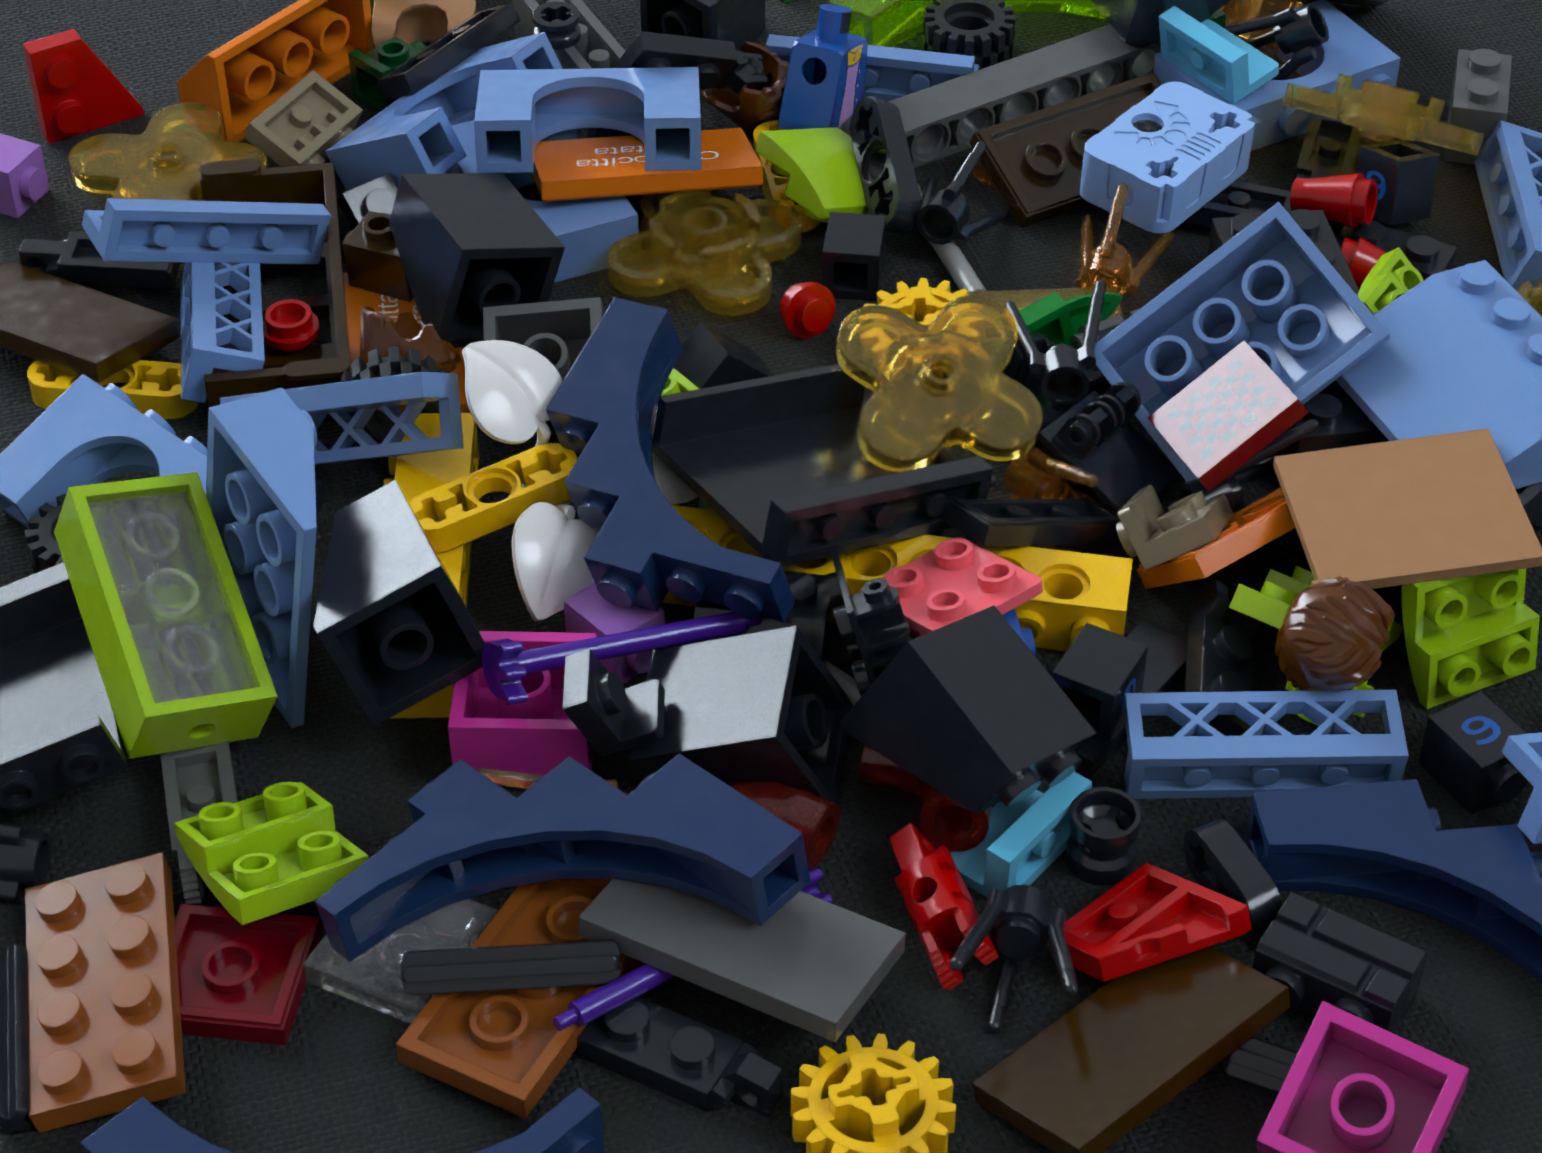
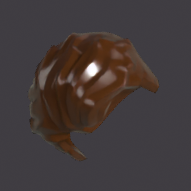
[701,41,789,129]
[360,307,462,373]
[1275,576,1395,691]

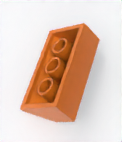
[177,0,374,148]

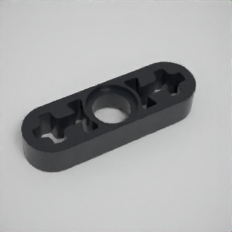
[849,96,921,235]

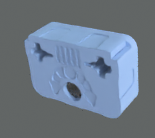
[1079,81,1255,234]

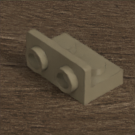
[244,70,363,167]
[1116,485,1234,570]

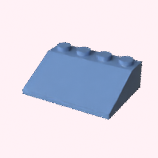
[1095,202,1391,482]
[1336,260,1542,489]
[206,387,317,728]

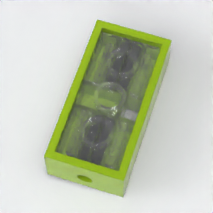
[54,472,277,759]

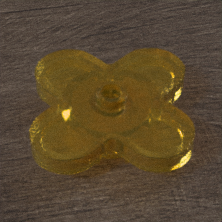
[1282,73,1485,155]
[69,102,268,201]
[607,190,802,316]
[836,295,1043,472]

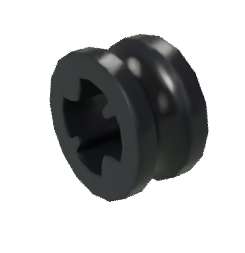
[532,1,581,50]

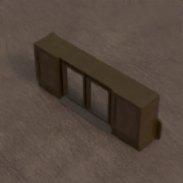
[199,159,352,422]

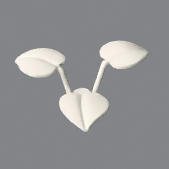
[462,340,699,622]

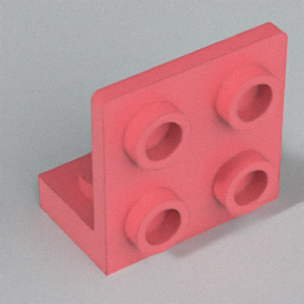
[860,537,1043,639]

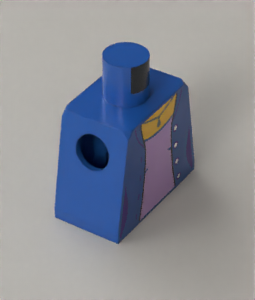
[778,4,868,130]

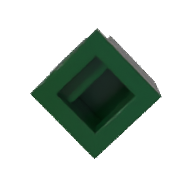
[348,37,426,112]

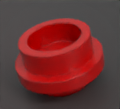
[779,282,835,339]
[263,299,320,352]

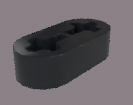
[1184,819,1283,940]

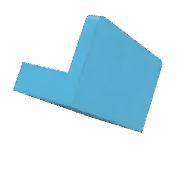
[1158,6,1279,104]
[949,771,1092,898]

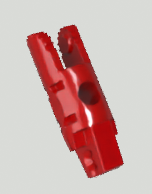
[889,823,999,991]

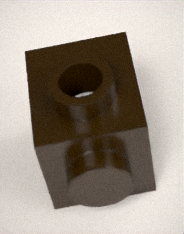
[341,211,414,302]

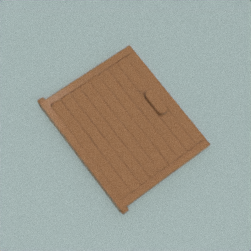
[1273,428,1542,589]

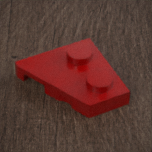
[23,29,144,144]
[1048,863,1252,982]

